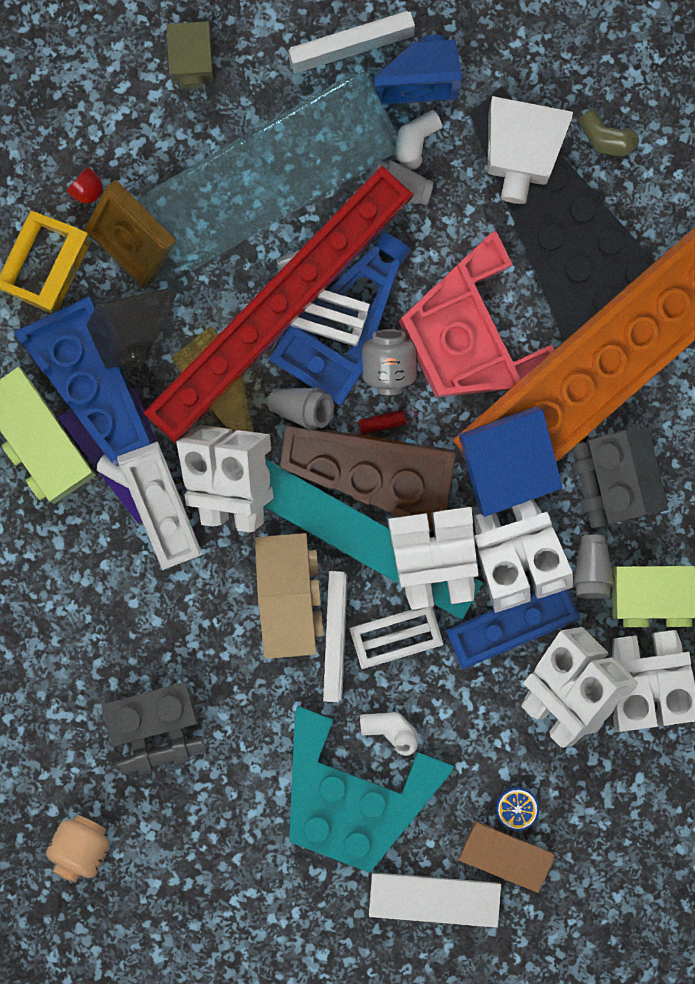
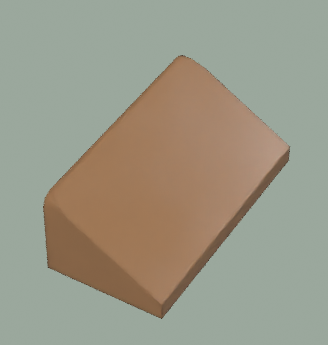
[458,820,556,893]

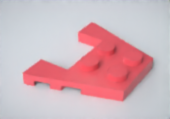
[399,231,555,398]

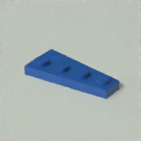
[13,296,152,466]

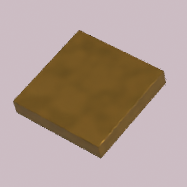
[85,180,177,288]

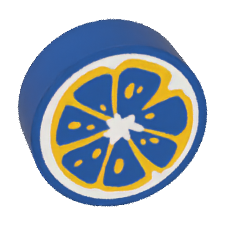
[495,787,539,831]

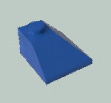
[373,35,462,106]

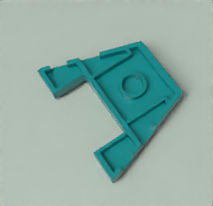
[289,706,454,873]

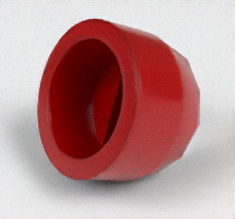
[66,166,103,204]

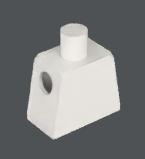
[487,96,573,204]

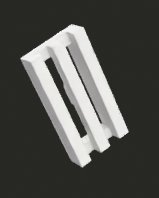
[290,290,370,347]
[349,607,444,669]

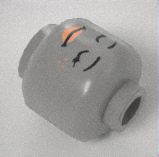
[361,329,417,395]

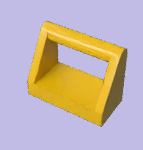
[0,210,92,314]

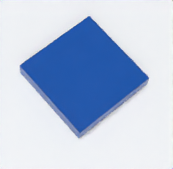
[458,406,563,517]

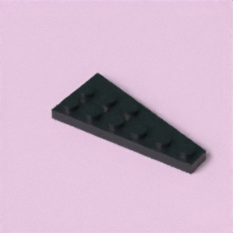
[469,86,655,342]

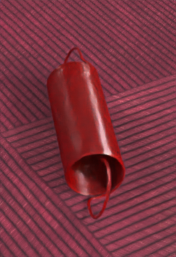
[347,410,417,435]

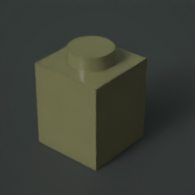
[166,21,214,90]

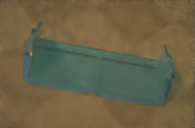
[139,69,397,277]

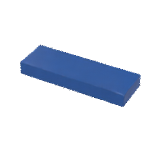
[445,589,580,670]

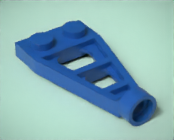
[269,232,411,407]

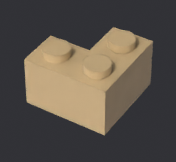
[255,533,323,659]

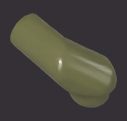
[577,109,639,157]

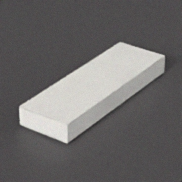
[289,11,415,74]
[117,442,202,570]
[323,571,348,702]
[369,872,501,928]

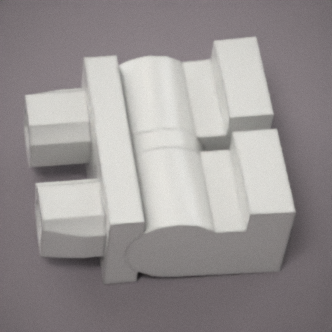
[176,425,274,532]
[474,499,573,613]
[387,507,479,610]
[521,627,639,748]
[612,630,695,732]

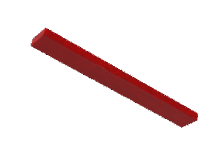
[144,166,413,444]

